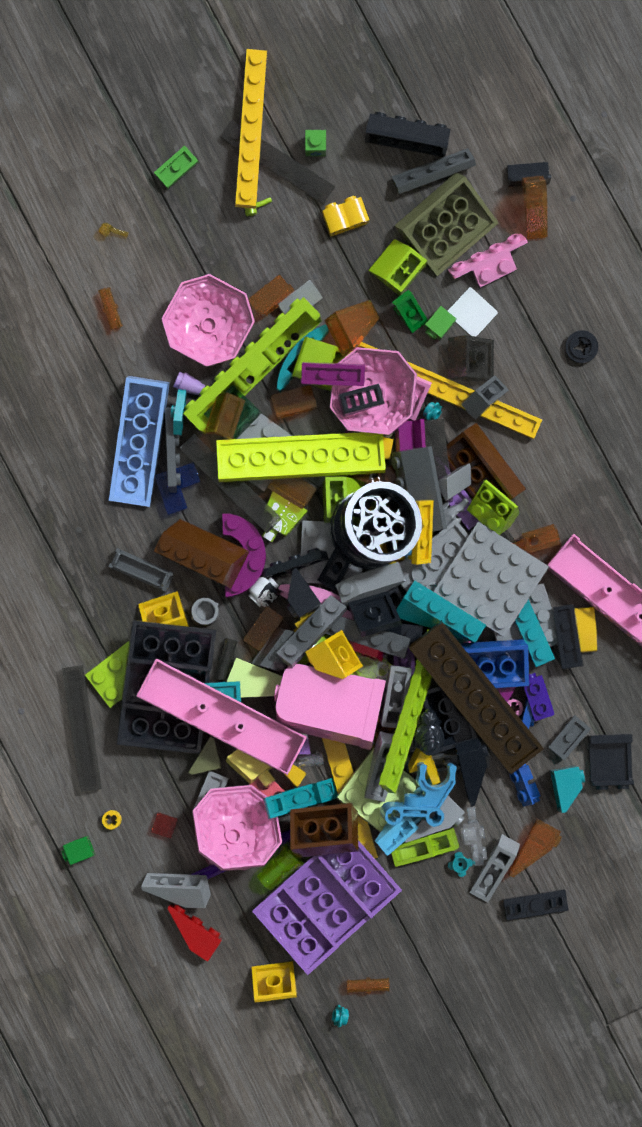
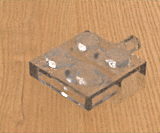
[460,807,487,866]

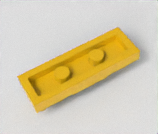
[408,500,434,565]

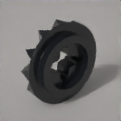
[566,330,599,363]

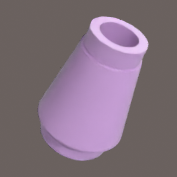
[173,372,205,396]

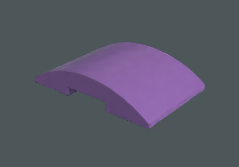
[252,840,402,975]

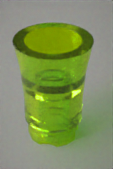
[257,844,304,891]

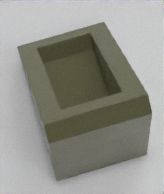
[189,737,222,775]

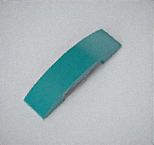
[277,324,331,393]
[263,778,338,819]

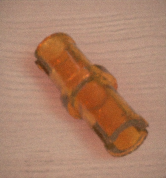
[98,287,123,330]
[347,977,390,994]

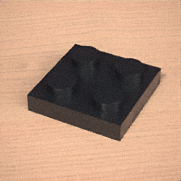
[348,591,401,637]

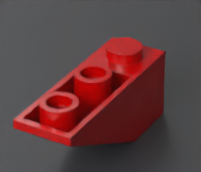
[167,904,223,962]

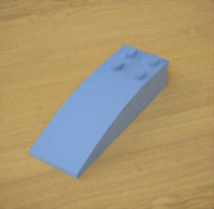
[109,376,170,507]

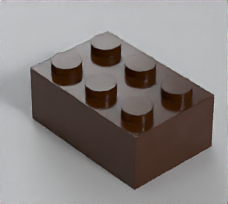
[290,803,359,858]

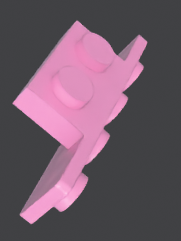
[448,234,528,287]

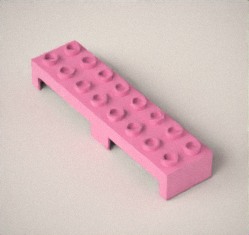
[547,534,642,647]
[137,659,307,775]

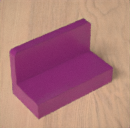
[395,419,426,452]

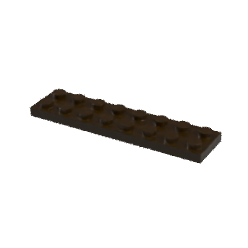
[408,620,544,774]

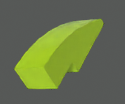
[391,827,460,867]

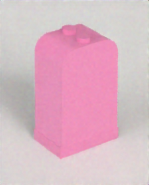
[274,664,386,750]

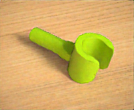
[245,197,272,216]

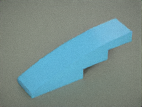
[375,778,436,856]

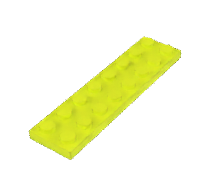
[216,432,386,482]

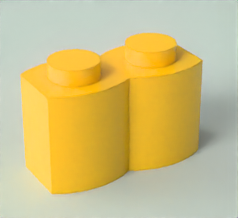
[322,196,369,237]

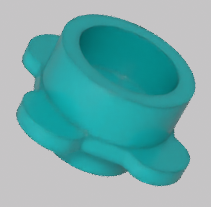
[423,402,442,423]
[448,852,473,877]
[332,1005,349,1028]

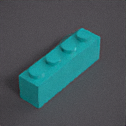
[396,580,486,643]

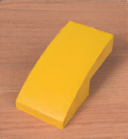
[575,607,597,653]

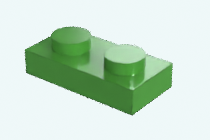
[154,145,199,189]

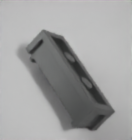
[108,548,175,592]

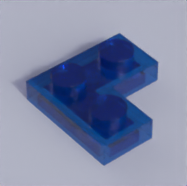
[155,462,201,515]

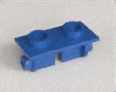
[509,763,541,807]

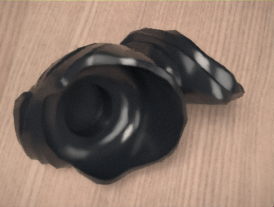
[413,708,444,756]

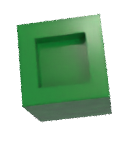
[61,835,96,865]

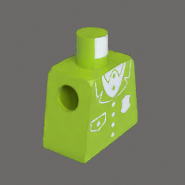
[261,490,308,542]

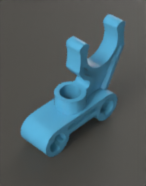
[380,762,457,827]

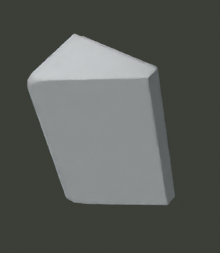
[278,280,323,314]
[438,463,471,501]

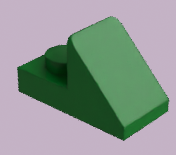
[392,290,428,333]

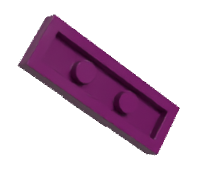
[301,362,365,386]

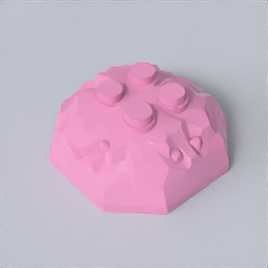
[162,274,255,367]
[330,347,417,435]
[192,785,282,870]

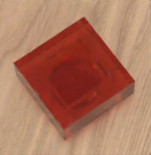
[151,812,178,839]

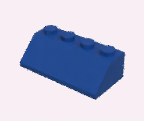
[460,639,529,688]

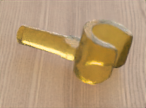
[98,223,129,237]

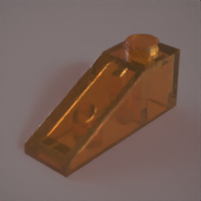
[522,176,547,239]
[508,819,562,877]

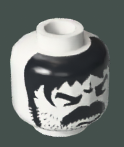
[248,577,279,607]

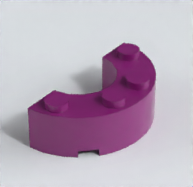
[222,514,266,598]

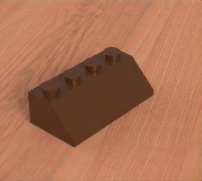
[439,423,526,500]
[154,519,250,589]

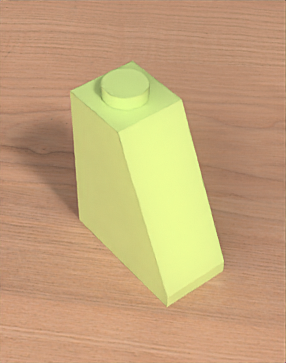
[227,658,283,698]

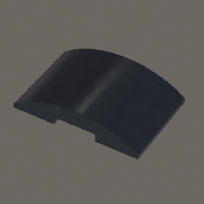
[117,620,217,754]

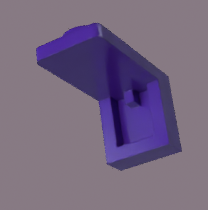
[522,673,554,721]

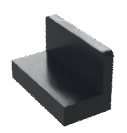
[507,162,551,187]

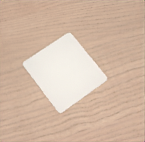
[448,287,498,338]

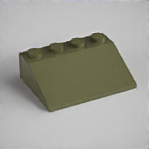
[395,173,498,276]

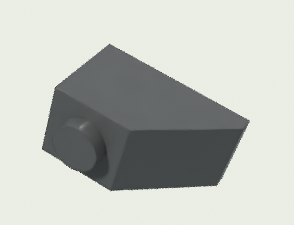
[461,375,509,420]

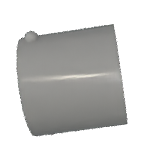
[191,598,219,625]

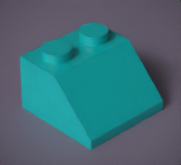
[550,766,585,813]

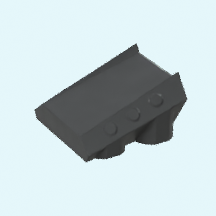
[252,628,295,672]

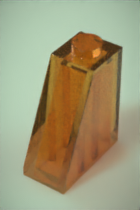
[324,300,379,357]

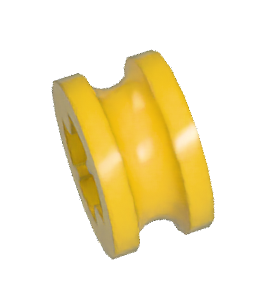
[102,810,122,830]

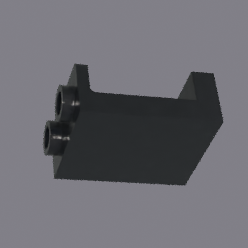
[588,734,634,790]

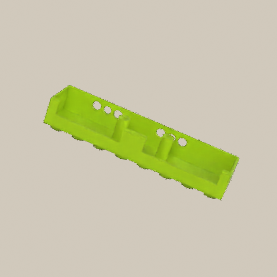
[183,297,322,434]

